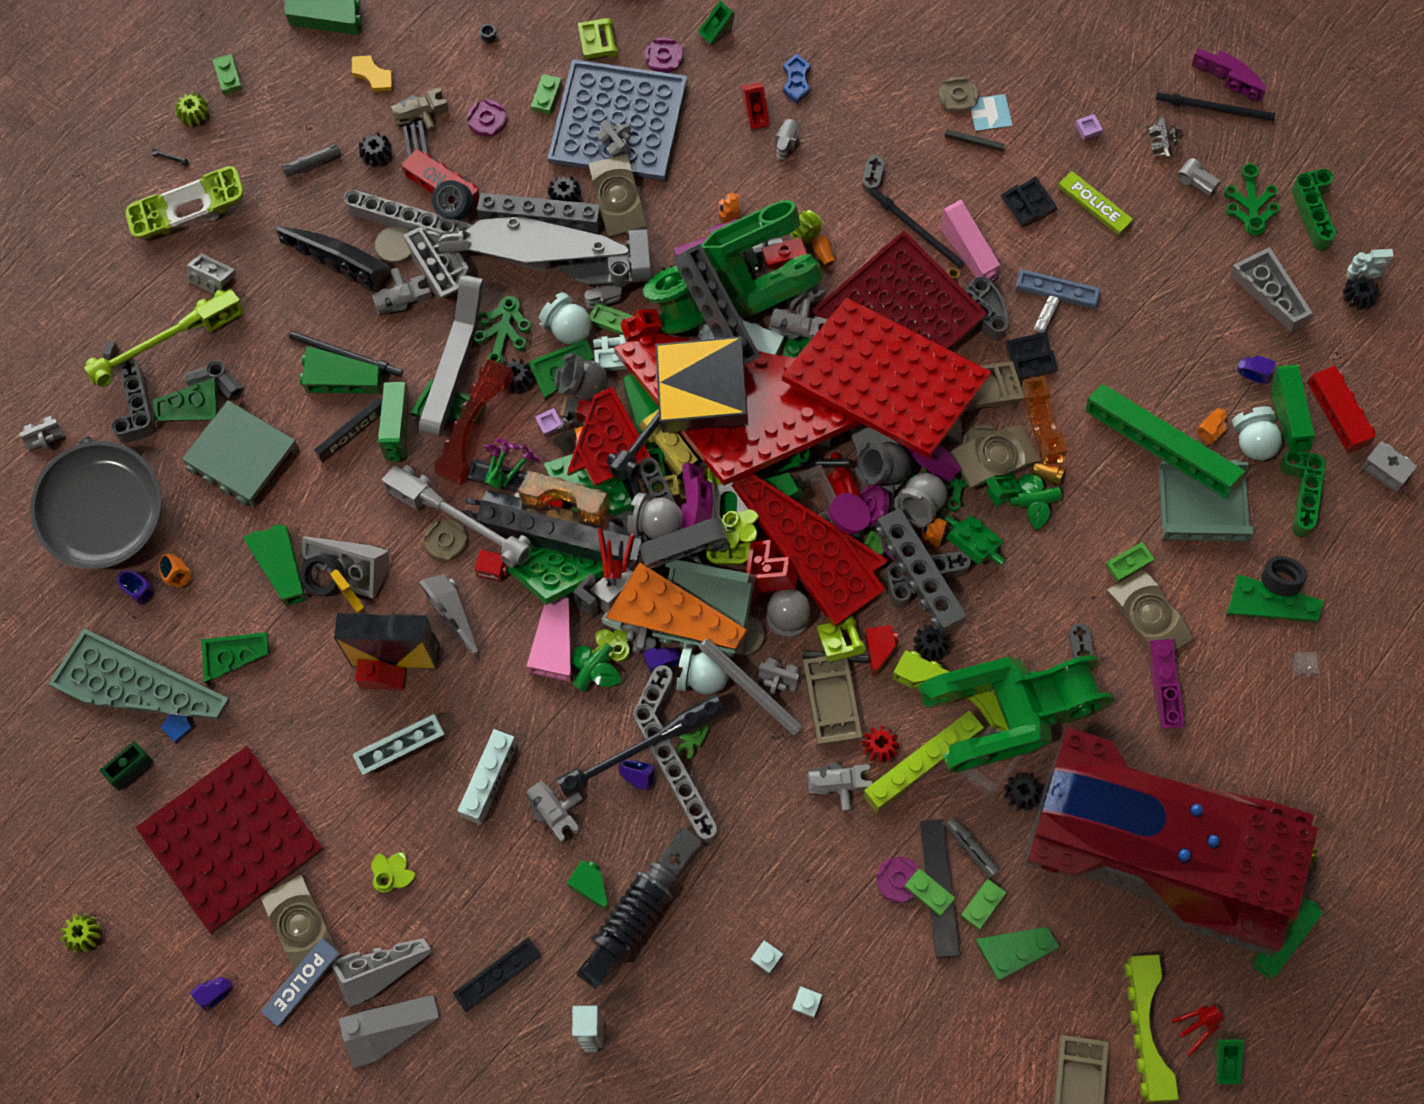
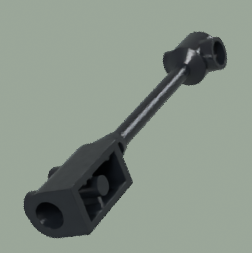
[606,412,660,481]
[557,694,727,798]

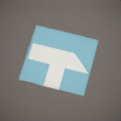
[971,94,1013,131]

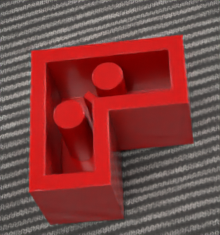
[746,540,798,593]

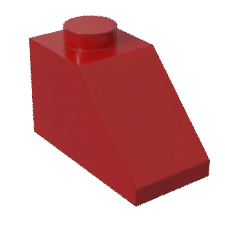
[741,82,770,129]
[865,625,899,677]
[355,659,406,691]

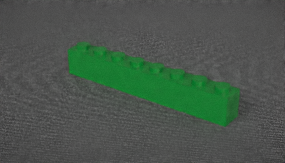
[1085,384,1245,500]

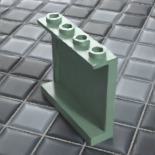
[182,401,299,508]
[1158,460,1253,542]
[652,559,756,657]

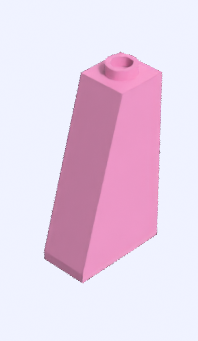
[940,200,1000,281]
[527,596,572,682]

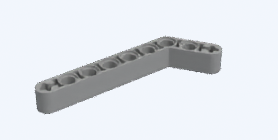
[419,275,484,436]
[633,665,717,844]

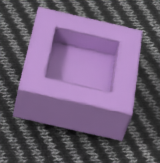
[1075,114,1103,140]
[535,408,563,437]

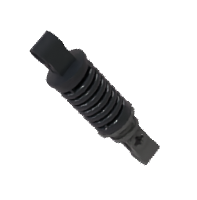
[576,827,701,989]

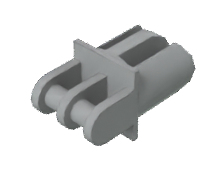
[775,119,799,161]
[584,284,623,309]
[784,284,826,314]

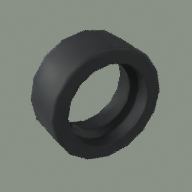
[300,554,344,596]
[1261,556,1307,597]

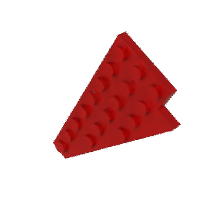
[731,473,887,627]

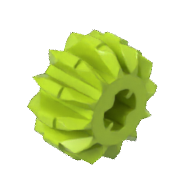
[175,92,209,127]
[790,210,823,245]
[60,913,101,953]

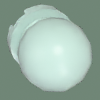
[538,292,591,345]
[1232,406,1282,461]
[676,647,729,695]

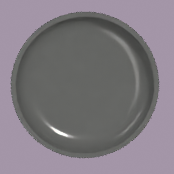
[30,441,162,569]

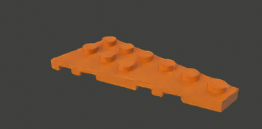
[605,562,748,650]

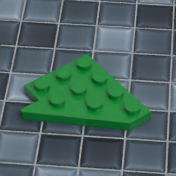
[534,454,633,515]
[508,546,604,605]

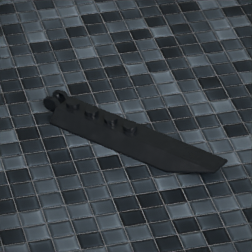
[462,490,642,561]

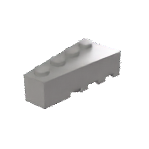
[1231,247,1313,332]

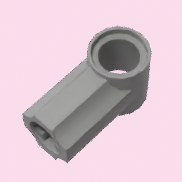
[1177,158,1220,196]

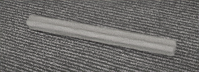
[699,638,802,735]

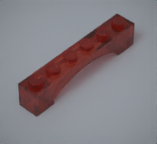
[434,359,514,486]

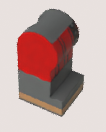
[559,396,592,424]

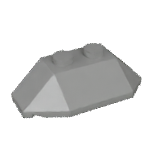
[403,226,469,299]

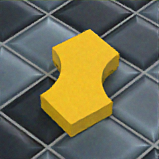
[352,55,392,92]
[330,570,365,614]

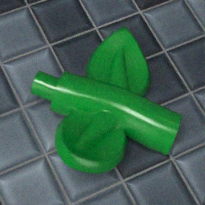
[1009,474,1062,530]
[571,643,621,692]

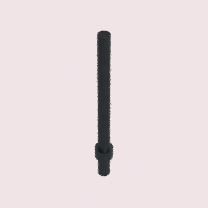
[1155,92,1275,121]
[870,188,965,269]
[289,331,403,378]

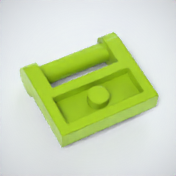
[578,18,619,60]
[816,615,866,662]

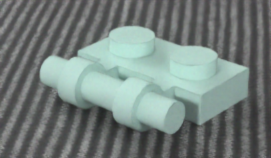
[1347,249,1394,279]
[593,335,628,371]

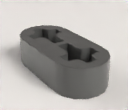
[862,155,884,193]
[1069,623,1093,659]

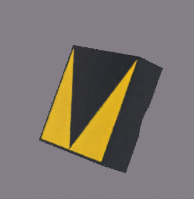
[656,336,748,433]
[334,613,440,669]

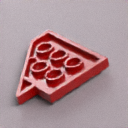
[567,387,651,487]

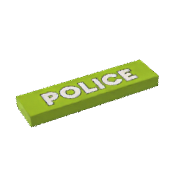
[1058,171,1133,235]

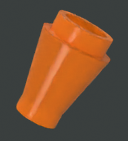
[811,234,835,266]

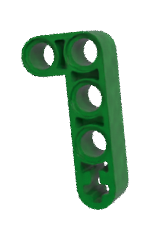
[1291,169,1336,251]
[1280,450,1326,537]

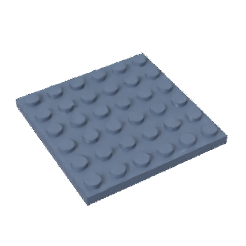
[547,59,687,180]

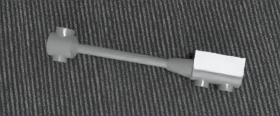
[381,465,532,568]

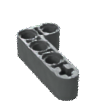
[111,358,156,443]
[639,518,731,568]
[886,551,971,608]

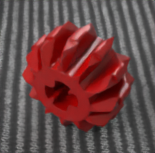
[862,725,900,764]

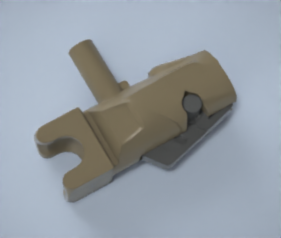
[390,88,448,131]

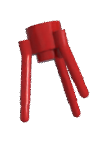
[598,528,634,579]
[1172,1005,1224,1056]

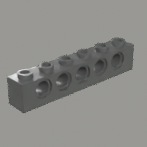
[477,193,601,234]
[673,244,760,365]
[875,508,967,635]

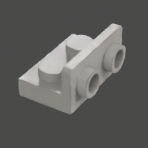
[187,253,235,294]

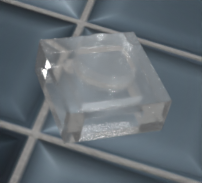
[1292,652,1319,676]

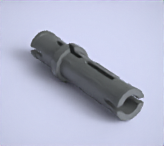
[281,143,342,178]
[945,817,1000,879]

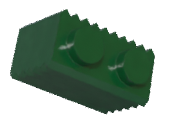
[99,741,154,791]

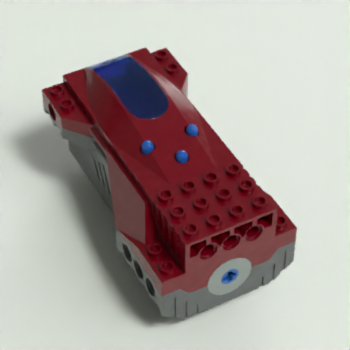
[1023,727,1319,957]

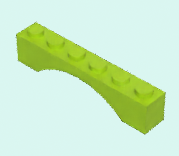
[892,650,1008,733]
[863,710,984,814]
[1124,955,1178,1104]

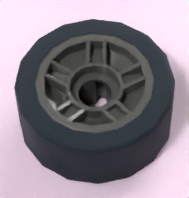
[432,180,473,220]

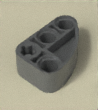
[964,276,1008,341]

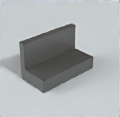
[573,573,599,619]

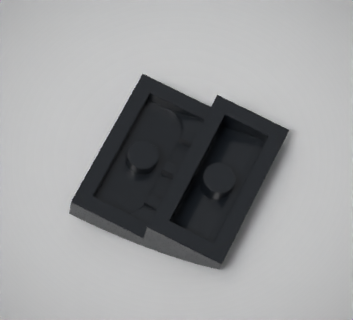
[1000,176,1058,227]
[1005,332,1058,379]

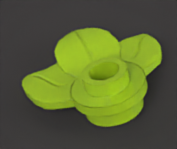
[722,509,759,549]
[592,629,630,662]
[371,852,415,893]

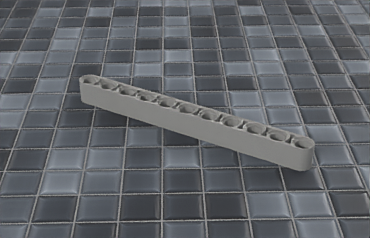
[344,190,551,271]

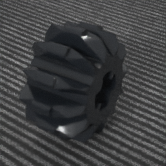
[358,133,392,167]
[547,174,582,202]
[1342,274,1380,311]
[498,358,534,394]
[913,624,951,662]
[1003,773,1042,811]

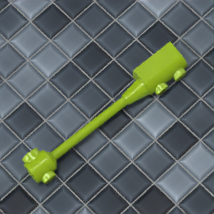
[83,289,244,387]

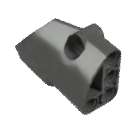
[552,229,651,287]

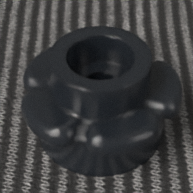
[479,24,498,43]

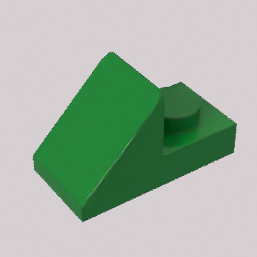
[697,0,735,45]
[986,474,1022,507]
[1213,1039,1244,1085]

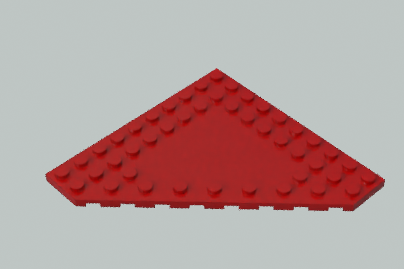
[614,333,862,486]

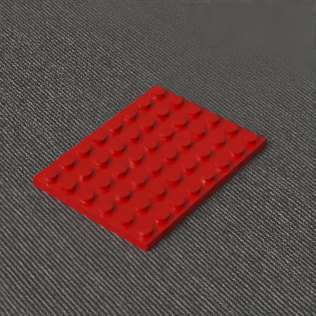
[781,297,991,459]

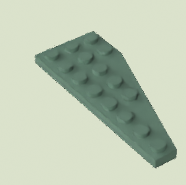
[48,629,231,720]

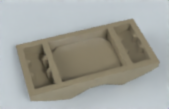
[589,153,647,238]
[964,361,1025,412]
[950,425,1041,489]
[1106,569,1193,652]
[803,656,862,745]
[260,875,341,970]
[1053,1035,1109,1104]

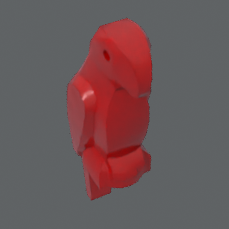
[826,452,860,497]

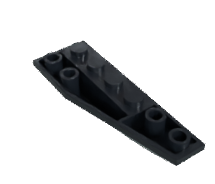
[275,226,392,293]

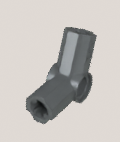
[185,360,244,401]

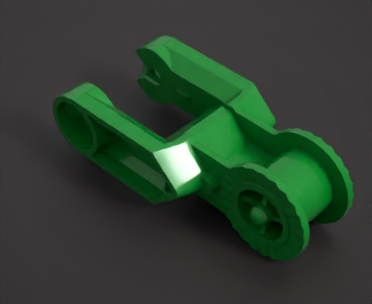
[643,200,824,334]
[918,655,1115,773]

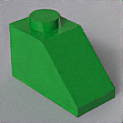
[567,860,609,912]

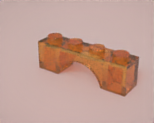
[1022,376,1067,464]
[518,471,610,526]

